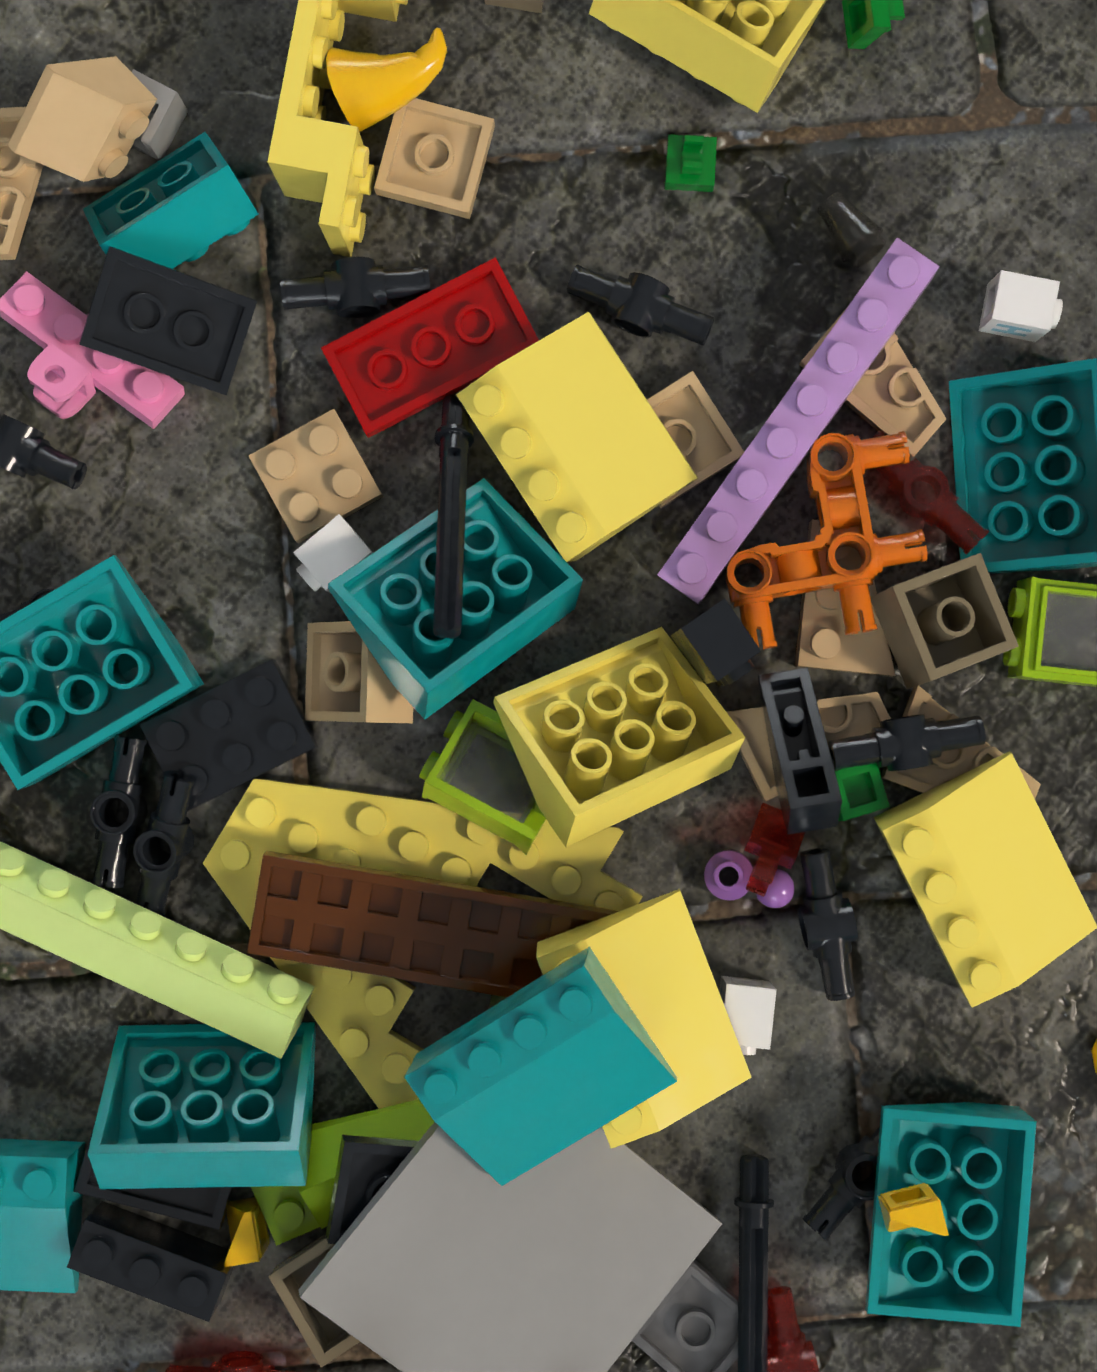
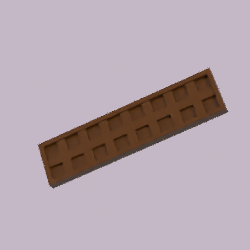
[247,851,619,997]

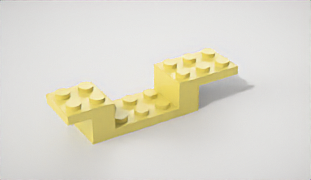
[267,0,408,257]

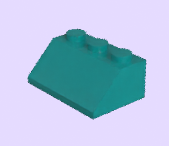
[83,131,259,269]

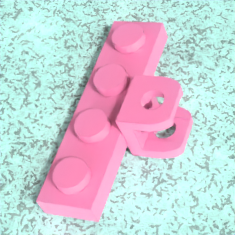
[0,271,185,429]

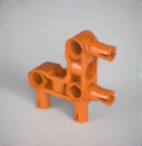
[726,431,927,649]

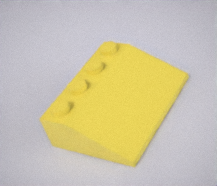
[589,0,827,113]
[456,312,698,562]
[493,627,745,848]
[873,751,1097,1008]
[536,889,752,1149]

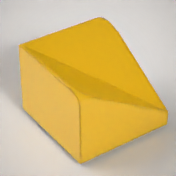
[878,1183,949,1236]
[224,1197,270,1267]

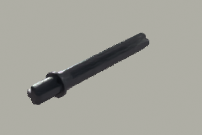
[433,394,474,639]
[734,1154,774,1372]

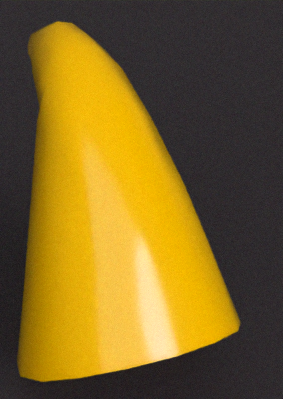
[326,28,447,132]

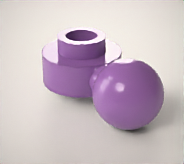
[704,849,795,908]

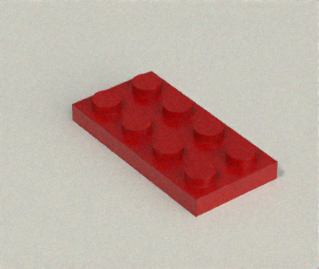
[321,257,539,438]

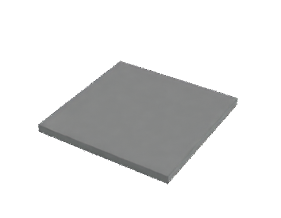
[298,1122,722,1372]

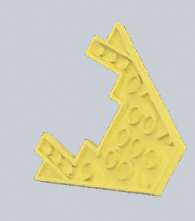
[203,778,643,1109]

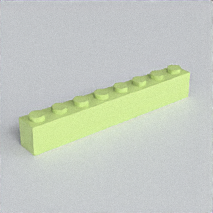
[0,841,315,1059]

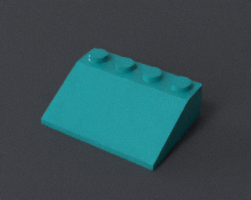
[949,358,1097,574]
[328,478,583,720]
[0,555,204,790]
[404,946,677,1186]
[88,1022,316,1189]
[865,1102,1037,1327]
[0,1138,85,1293]

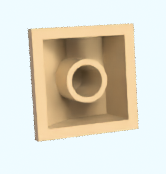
[7,56,157,182]
[305,621,413,724]

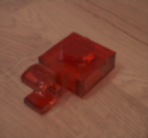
[744,802,805,897]

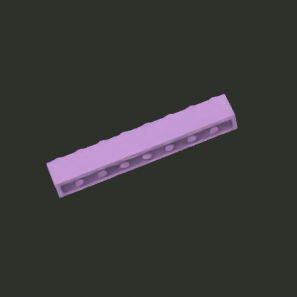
[657,238,940,605]

